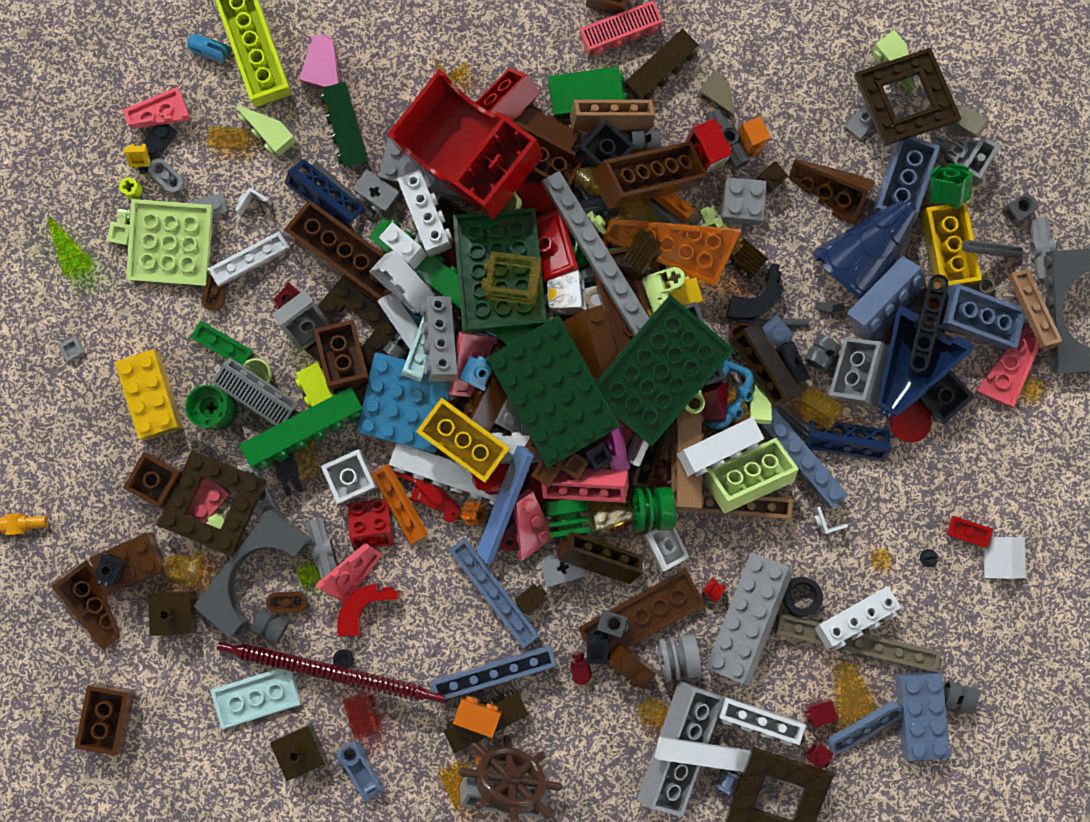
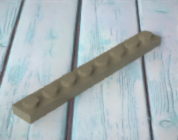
[775,613,941,672]

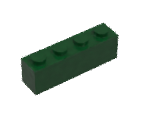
[320,82,368,168]

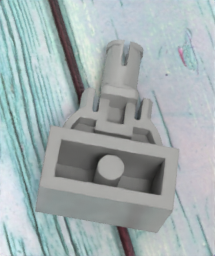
[932,134,1001,187]

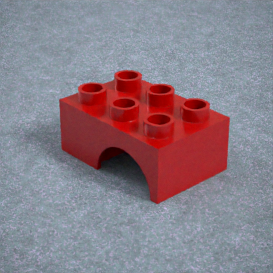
[387,69,543,220]

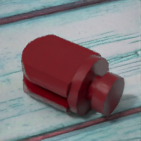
[570,652,592,685]

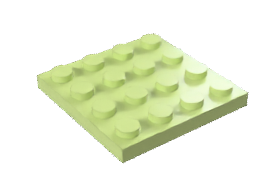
[126,199,213,286]

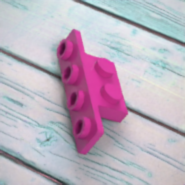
[603,417,630,470]

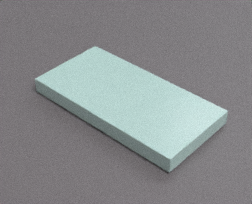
[210,668,302,730]

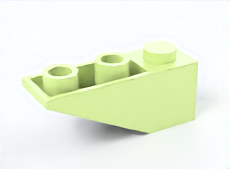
[871,30,916,95]
[236,106,297,156]

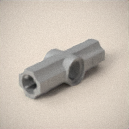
[1029,217,1056,280]
[305,518,337,579]

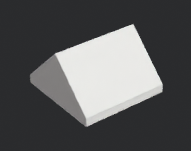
[644,526,689,572]
[984,537,1026,579]

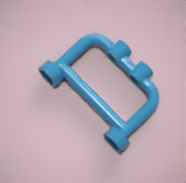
[701,357,754,430]

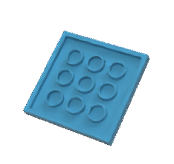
[357,352,450,453]

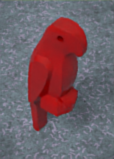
[395,472,461,523]

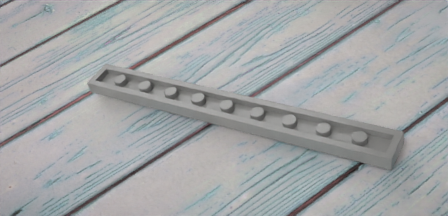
[541,171,649,336]

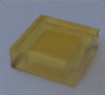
[1020,374,1046,401]

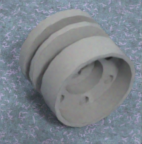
[657,634,702,682]

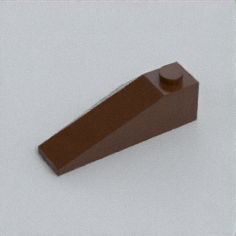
[788,159,875,225]
[563,305,618,380]
[49,560,120,650]

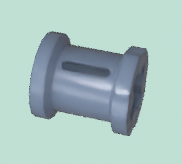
[716,769,741,796]

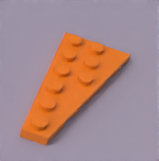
[603,218,741,286]

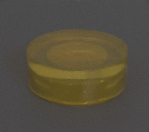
[870,548,892,569]

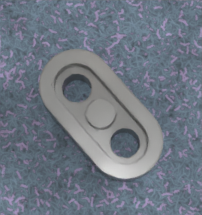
[148,159,184,194]

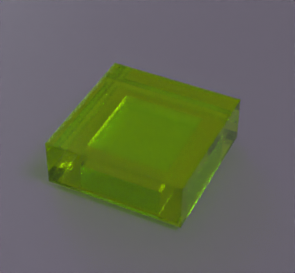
[296,561,321,588]

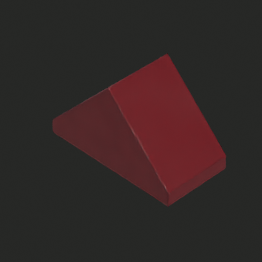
[699,381,729,423]

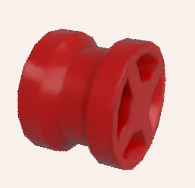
[701,577,726,603]

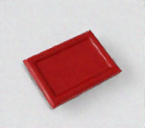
[536,209,579,284]

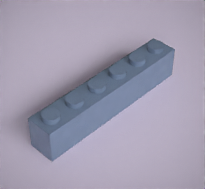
[756,405,848,509]
[431,644,557,700]

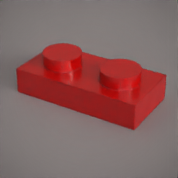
[946,516,993,548]

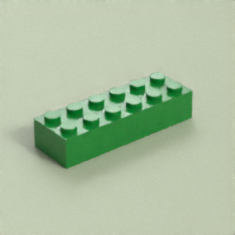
[239,387,363,472]

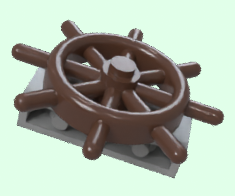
[458,735,563,822]

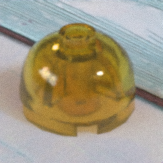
[162,550,205,587]

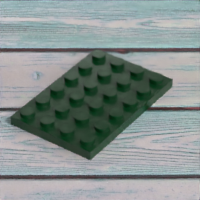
[453,208,547,333]
[596,294,734,446]
[487,315,621,468]

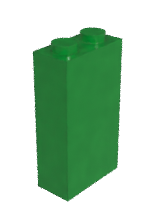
[548,66,627,120]

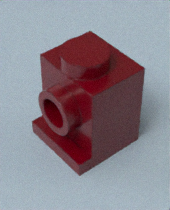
[273,282,300,310]
[803,740,834,769]

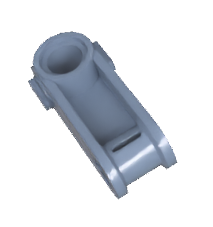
[336,740,386,803]

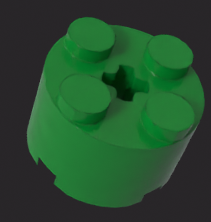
[929,164,973,208]

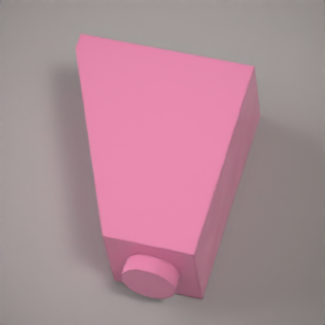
[299,35,340,91]

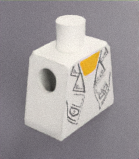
[544,270,587,315]

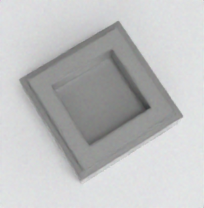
[57,336,86,363]

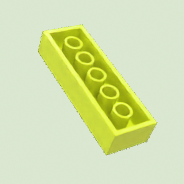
[215,0,293,107]

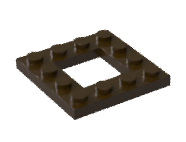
[854,47,961,147]
[305,278,398,389]
[157,450,267,557]
[726,747,834,822]

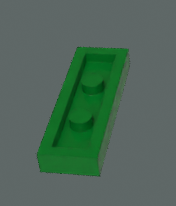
[190,320,254,366]

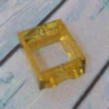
[481,251,542,305]

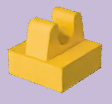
[124,144,150,167]

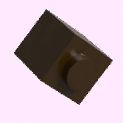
[757,161,788,194]
[515,583,547,615]

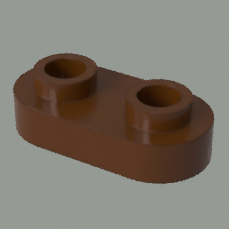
[202,274,229,312]
[266,591,308,613]

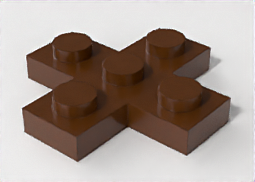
[524,438,589,487]

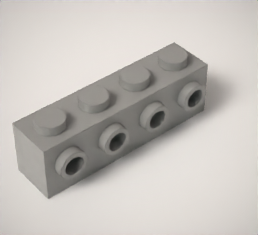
[420,296,457,382]

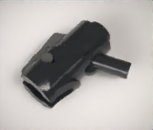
[575,183,619,219]

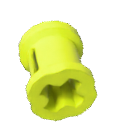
[119,177,143,199]

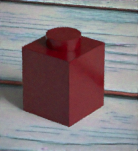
[803,698,838,728]

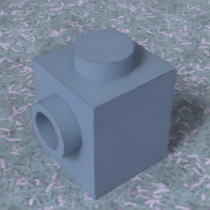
[761,314,793,348]

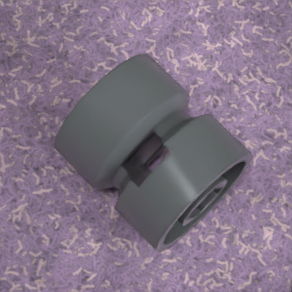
[631,130,661,154]
[383,333,410,360]
[804,334,841,372]
[250,608,289,645]
[944,680,979,715]

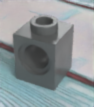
[1002,192,1039,225]
[596,609,629,638]

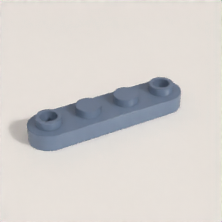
[827,702,903,754]

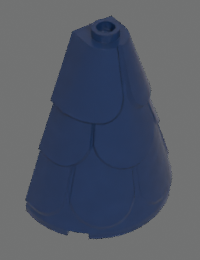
[812,200,917,298]
[878,305,975,418]

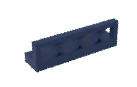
[285,159,365,229]
[805,417,891,461]

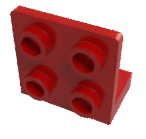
[348,498,394,550]

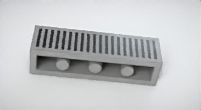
[211,357,298,426]

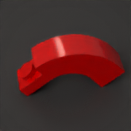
[337,583,400,637]

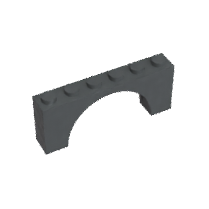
[1043,248,1090,374]
[194,509,313,638]

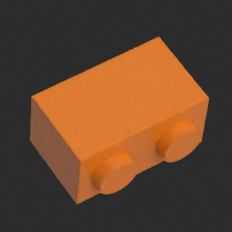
[738,116,771,157]
[453,695,502,738]

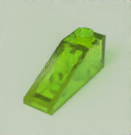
[47,217,93,279]

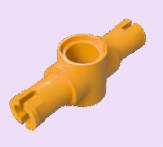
[0,513,48,535]

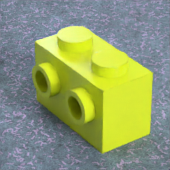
[295,362,336,408]

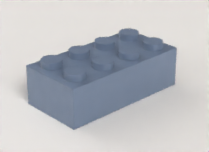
[871,137,940,222]
[847,256,927,341]
[938,284,1025,350]
[895,671,950,761]

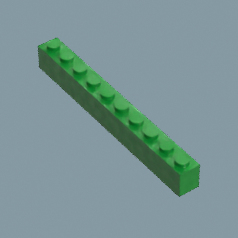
[369,218,535,345]

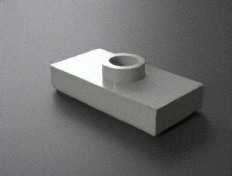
[844,102,874,140]

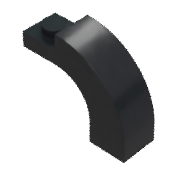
[726,263,784,320]

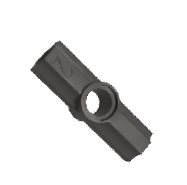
[706,109,750,169]

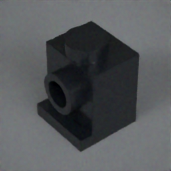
[581,441,613,470]
[93,553,127,587]

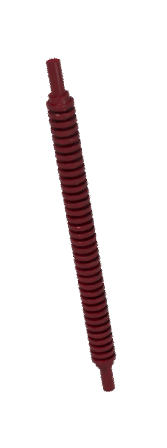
[217,642,446,703]

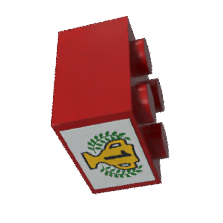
[685,118,732,173]

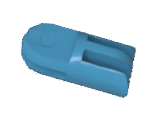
[187,34,232,64]

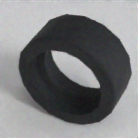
[782,577,823,616]

